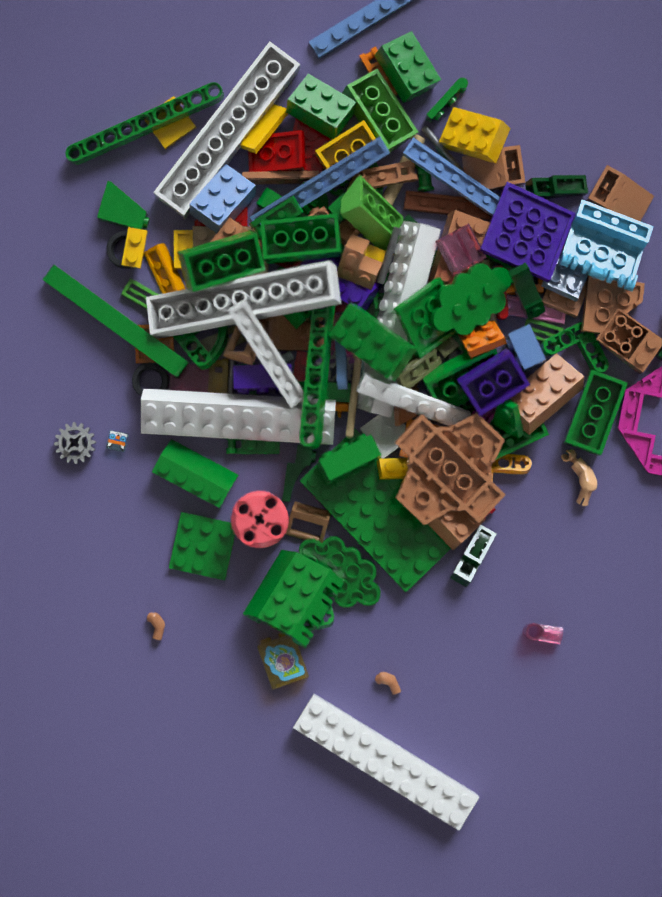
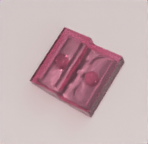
[435,224,487,276]

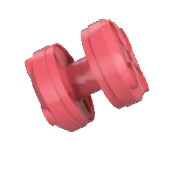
[231,491,289,548]

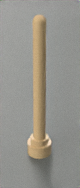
[346,352,362,439]

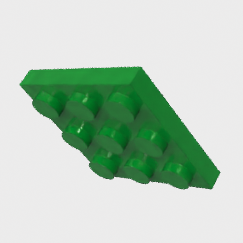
[393,277,455,358]
[169,512,235,580]

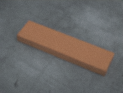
[242,171,319,185]

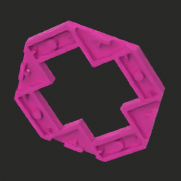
[617,366,662,476]

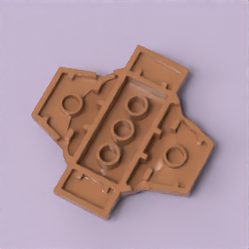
[394,413,506,525]

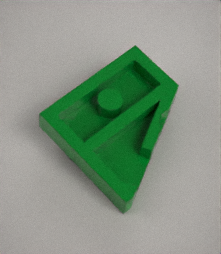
[492,399,524,438]

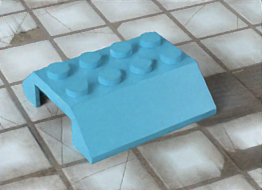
[560,199,653,292]

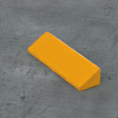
[144,243,186,294]

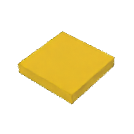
[144,96,196,150]

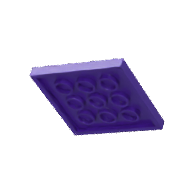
[479,182,576,282]

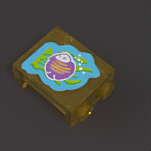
[257,633,309,690]

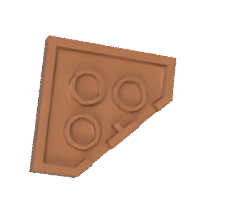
[581,275,645,334]

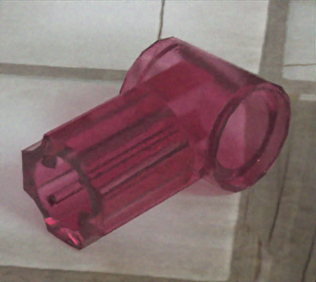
[523,623,563,645]

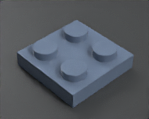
[541,255,588,302]

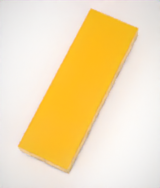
[240,104,288,154]

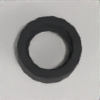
[107,231,132,269]
[132,362,169,397]

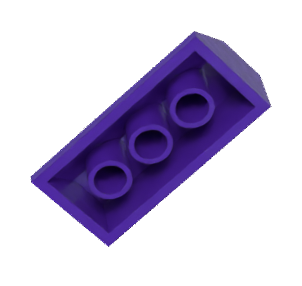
[300,257,383,311]

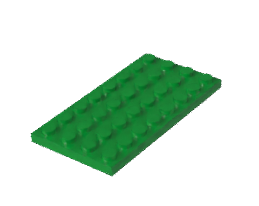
[299,429,451,593]

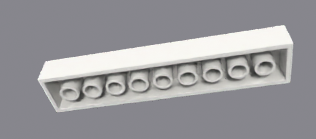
[153,42,301,219]
[357,221,441,417]
[146,261,341,339]
[141,389,336,445]
[293,694,479,830]

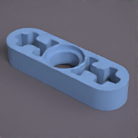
[335,340,348,390]

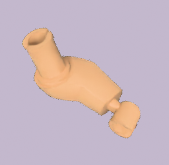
[561,449,597,506]

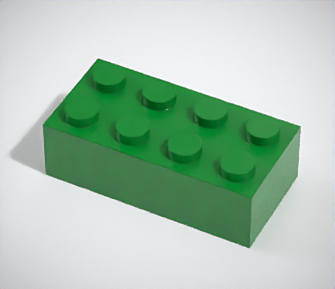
[177,231,266,292]
[329,303,417,381]
[563,369,628,456]

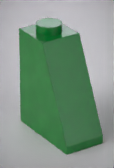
[97,181,150,230]

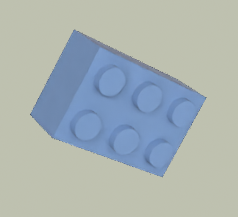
[189,164,256,234]
[506,324,546,373]

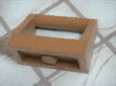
[223,323,267,365]
[285,501,331,542]

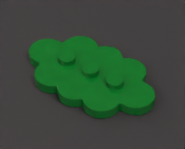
[431,263,512,335]
[299,536,381,608]

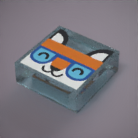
[106,430,129,452]

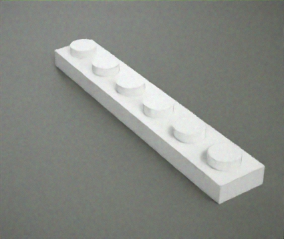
[228,299,304,408]
[356,372,471,426]

